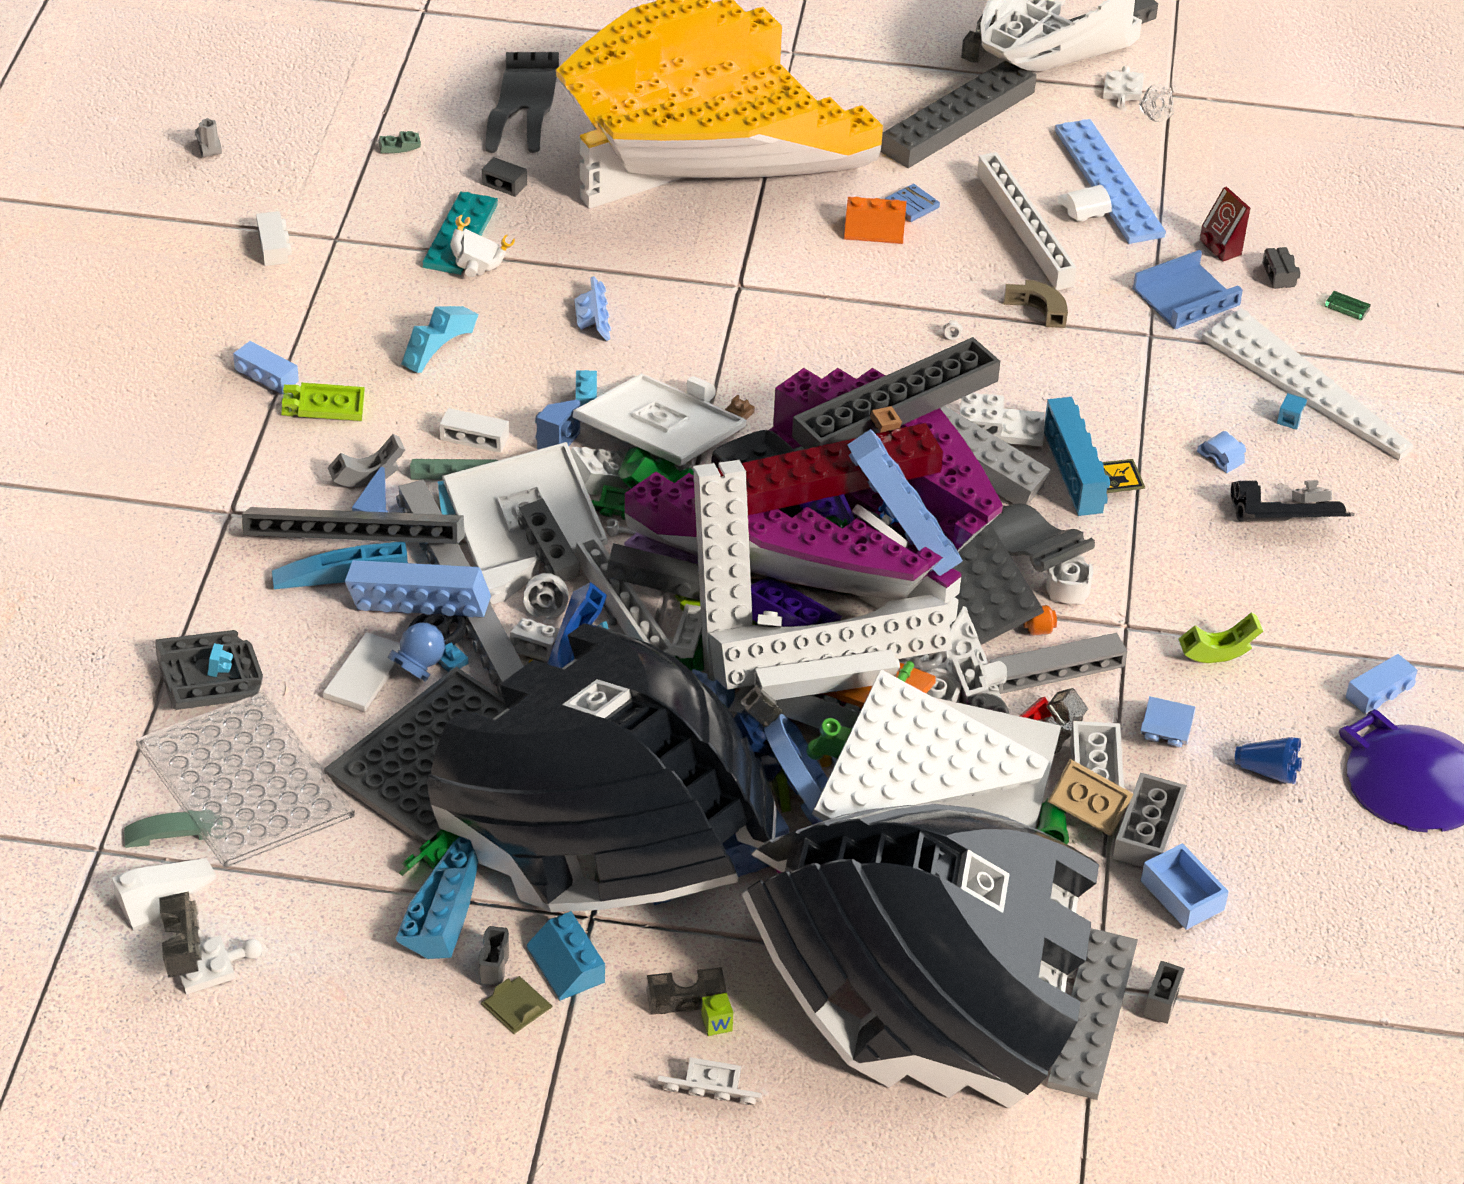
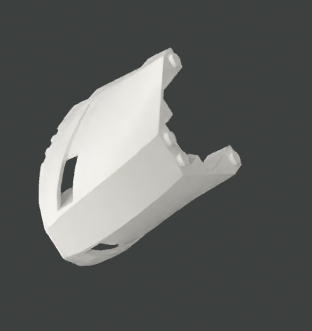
[980,0,1142,71]

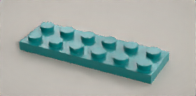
[423,191,498,275]

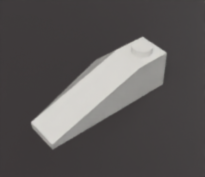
[112,858,217,931]

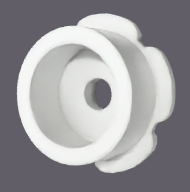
[942,320,963,340]

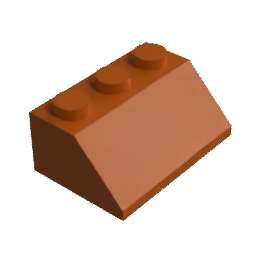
[844,196,907,244]

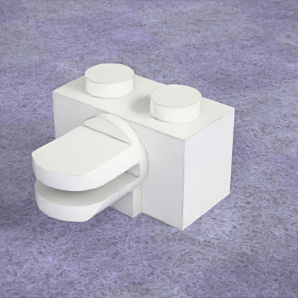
[952,651,1007,704]

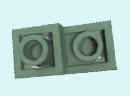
[378,131,421,153]

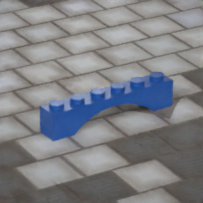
[547,582,607,668]

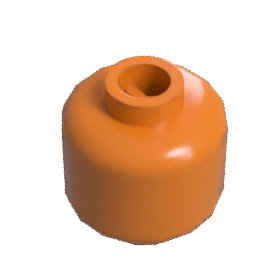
[1023,605,1057,635]

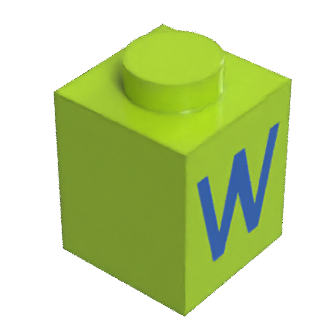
[701,993,734,1036]

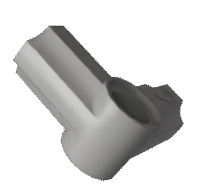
[195,118,222,157]

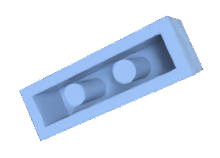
[233,341,299,394]
[1345,654,1418,714]

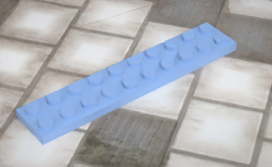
[1055,119,1166,244]

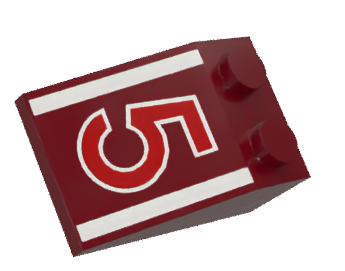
[1200,186,1251,262]

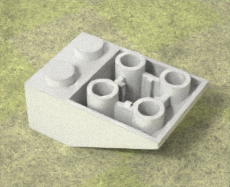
[571,447,628,495]

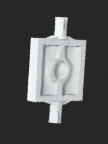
[1103,65,1144,108]

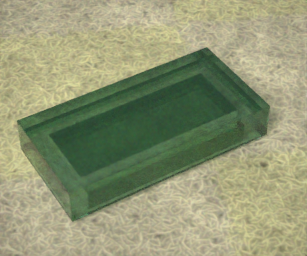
[1325,291,1371,320]

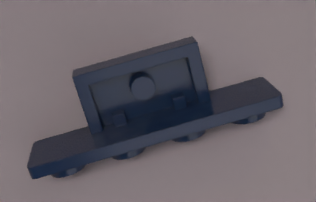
[733,704,782,782]

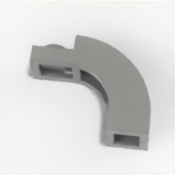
[328,434,405,487]

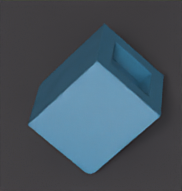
[1277,393,1307,430]

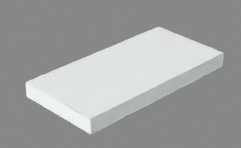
[323,632,400,712]

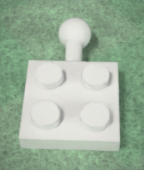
[172,935,263,995]

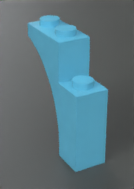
[401,306,479,373]

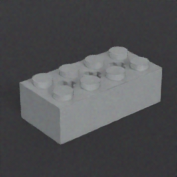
[1112,772,1187,867]

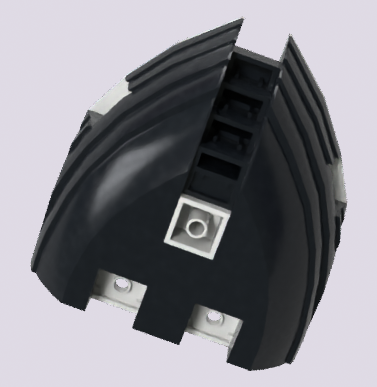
[428,623,777,912]
[742,804,1099,1108]

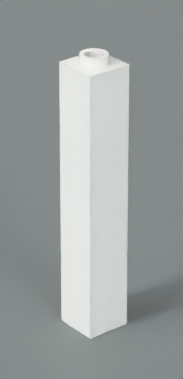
[754,650,900,702]

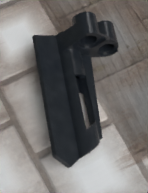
[1231,480,1355,522]

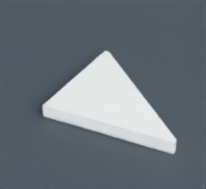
[926,606,1002,699]

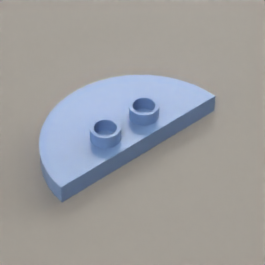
[764,714,828,825]

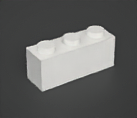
[256,211,292,266]
[440,408,509,453]

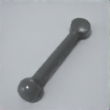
[602,604,617,626]

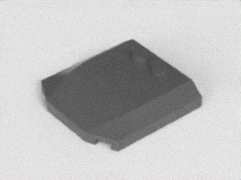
[155,630,263,710]

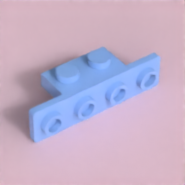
[574,276,611,341]

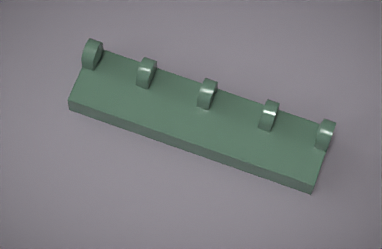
[410,459,498,480]

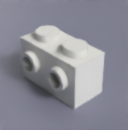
[510,618,559,662]

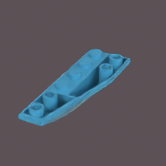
[272,542,408,589]
[396,836,478,959]

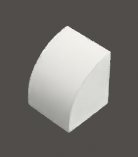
[687,376,715,402]

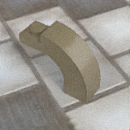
[1004,280,1068,328]

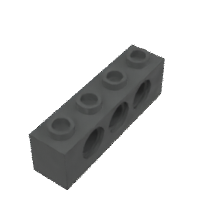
[517,498,580,582]

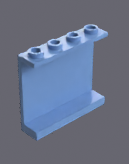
[1133,250,1243,330]

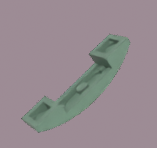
[124,812,224,848]

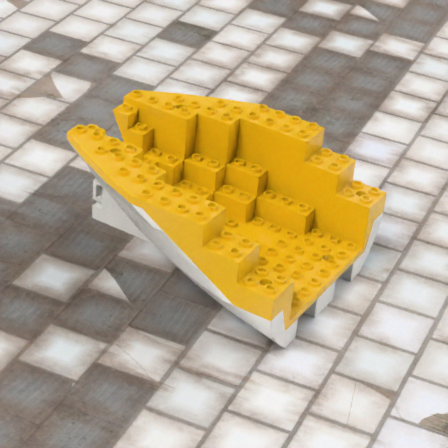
[556,0,883,209]

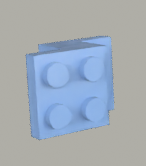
[1141,696,1196,747]

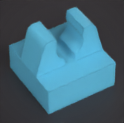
[208,643,233,677]

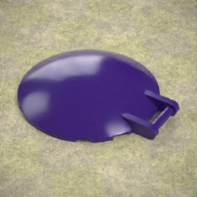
[1339,709,1464,832]

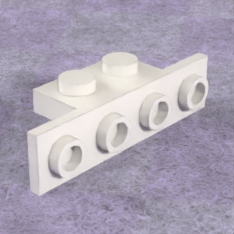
[658,1057,763,1105]

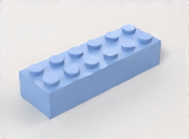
[345,560,491,617]

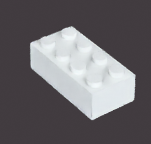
[1070,721,1124,788]

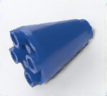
[1235,737,1302,784]

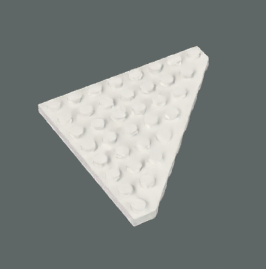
[812,670,1049,821]

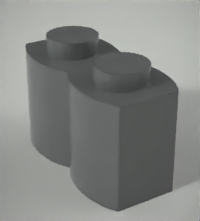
[479,926,509,986]

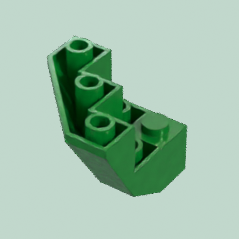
[618,446,694,489]

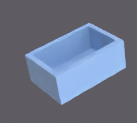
[1141,843,1229,930]

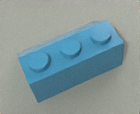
[527,911,605,1001]

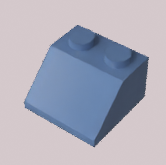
[535,400,580,450]

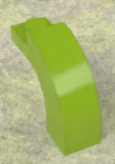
[1178,612,1264,663]

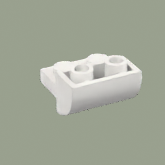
[1058,185,1112,221]

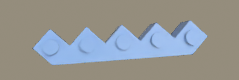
[848,429,963,576]

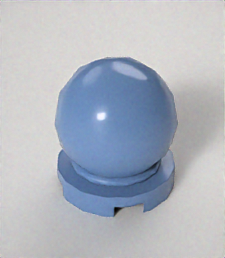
[388,623,445,682]

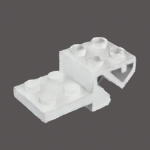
[960,393,1045,446]

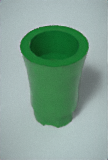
[1038,798,1069,844]

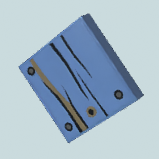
[885,183,940,222]

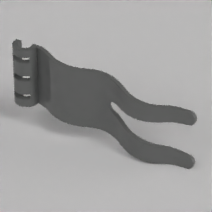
[486,52,559,153]
[990,503,1095,572]

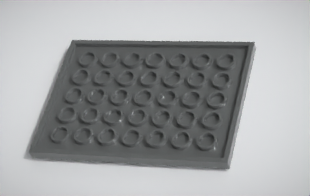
[324,667,507,844]

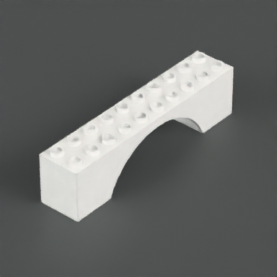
[709,594,952,690]

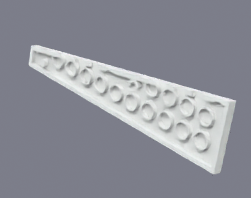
[1202,308,1413,460]

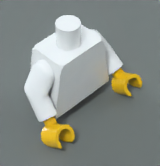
[450,215,515,277]

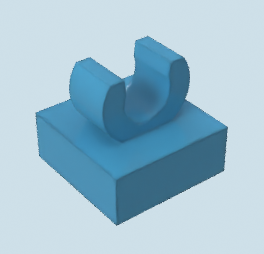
[437,643,469,672]

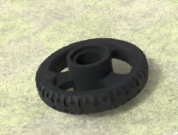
[408,614,467,645]

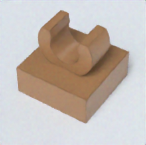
[725,395,755,420]
[870,406,902,432]

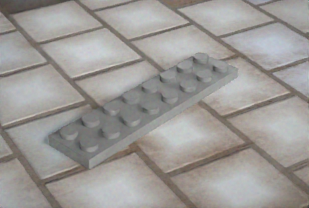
[1047,928,1138,1100]

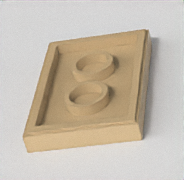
[1047,759,1134,836]

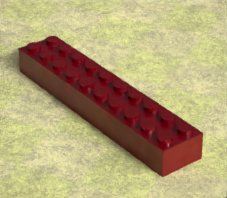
[717,423,943,516]

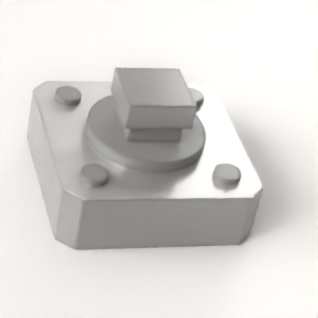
[1292,480,1332,503]

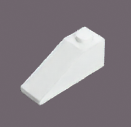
[482,556,539,605]

